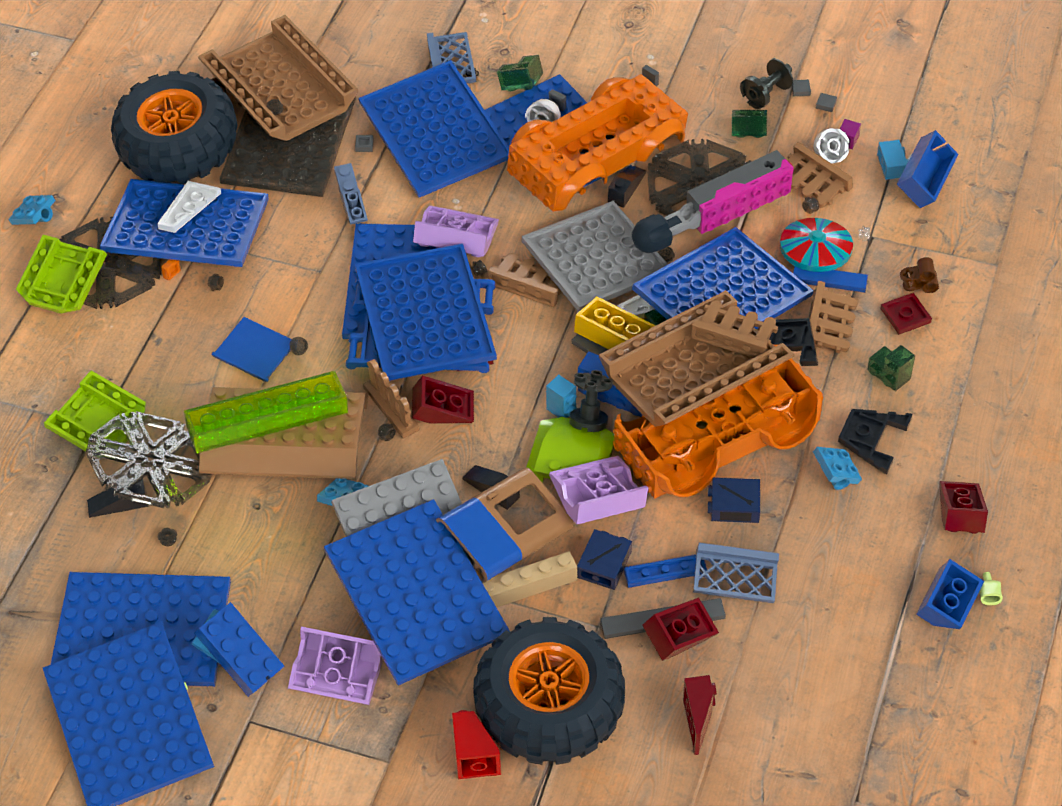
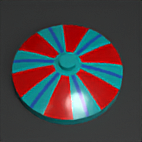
[780,218,853,272]

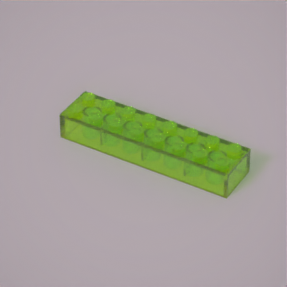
[184,371,348,454]

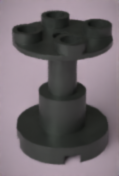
[740,58,794,109]
[569,370,613,432]

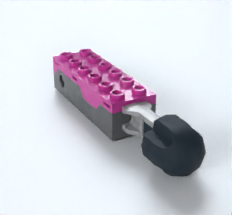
[632,150,794,253]

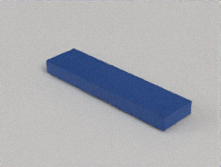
[793,266,868,292]
[624,554,707,588]

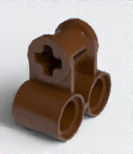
[900,257,939,293]

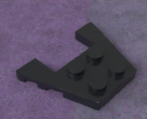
[769,318,818,366]
[838,409,913,474]

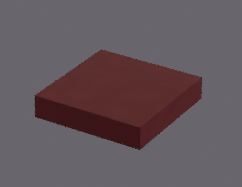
[880,292,932,335]

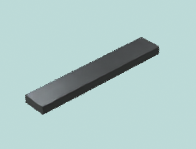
[600,598,726,639]

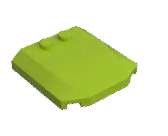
[16,235,107,313]
[44,370,146,460]
[526,417,614,482]

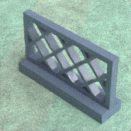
[427,32,477,84]
[693,543,779,603]

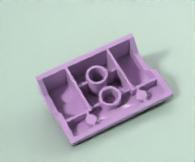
[413,206,499,257]
[549,456,648,524]
[288,627,383,705]

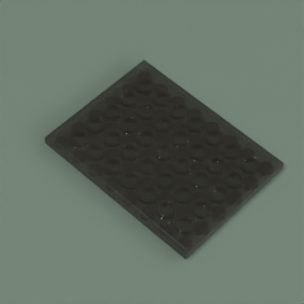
[220,96,356,197]

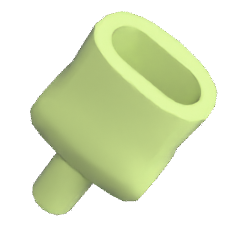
[979,572,1003,605]

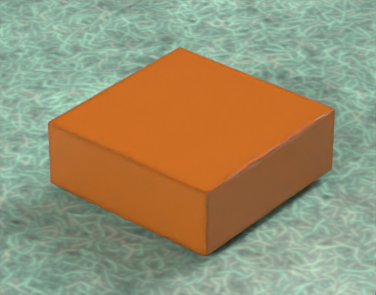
[161,259,181,280]

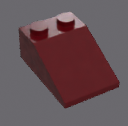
[412,375,474,423]
[939,481,988,534]
[642,597,719,661]
[683,675,717,755]

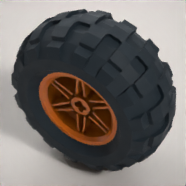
[111,71,238,184]
[473,617,625,765]

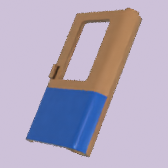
[436,467,574,583]

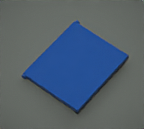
[212,317,296,382]

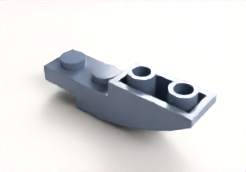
[334,163,368,225]

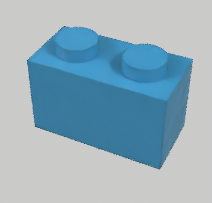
[877,140,909,180]
[546,375,577,418]

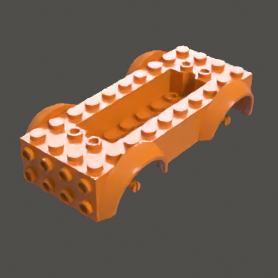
[507,74,688,212]
[613,344,823,499]

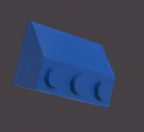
[916,559,984,629]

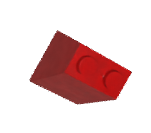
[452,710,501,779]

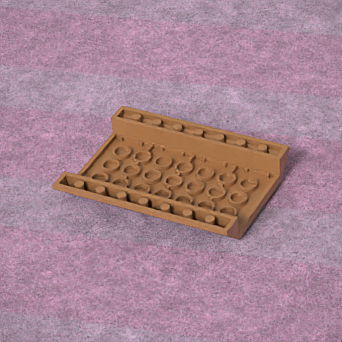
[198,15,359,141]
[599,290,795,427]
[199,387,369,479]

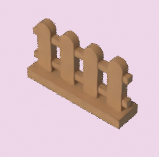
[788,142,853,208]
[488,253,561,308]
[808,281,858,353]
[692,300,778,358]
[363,359,419,438]

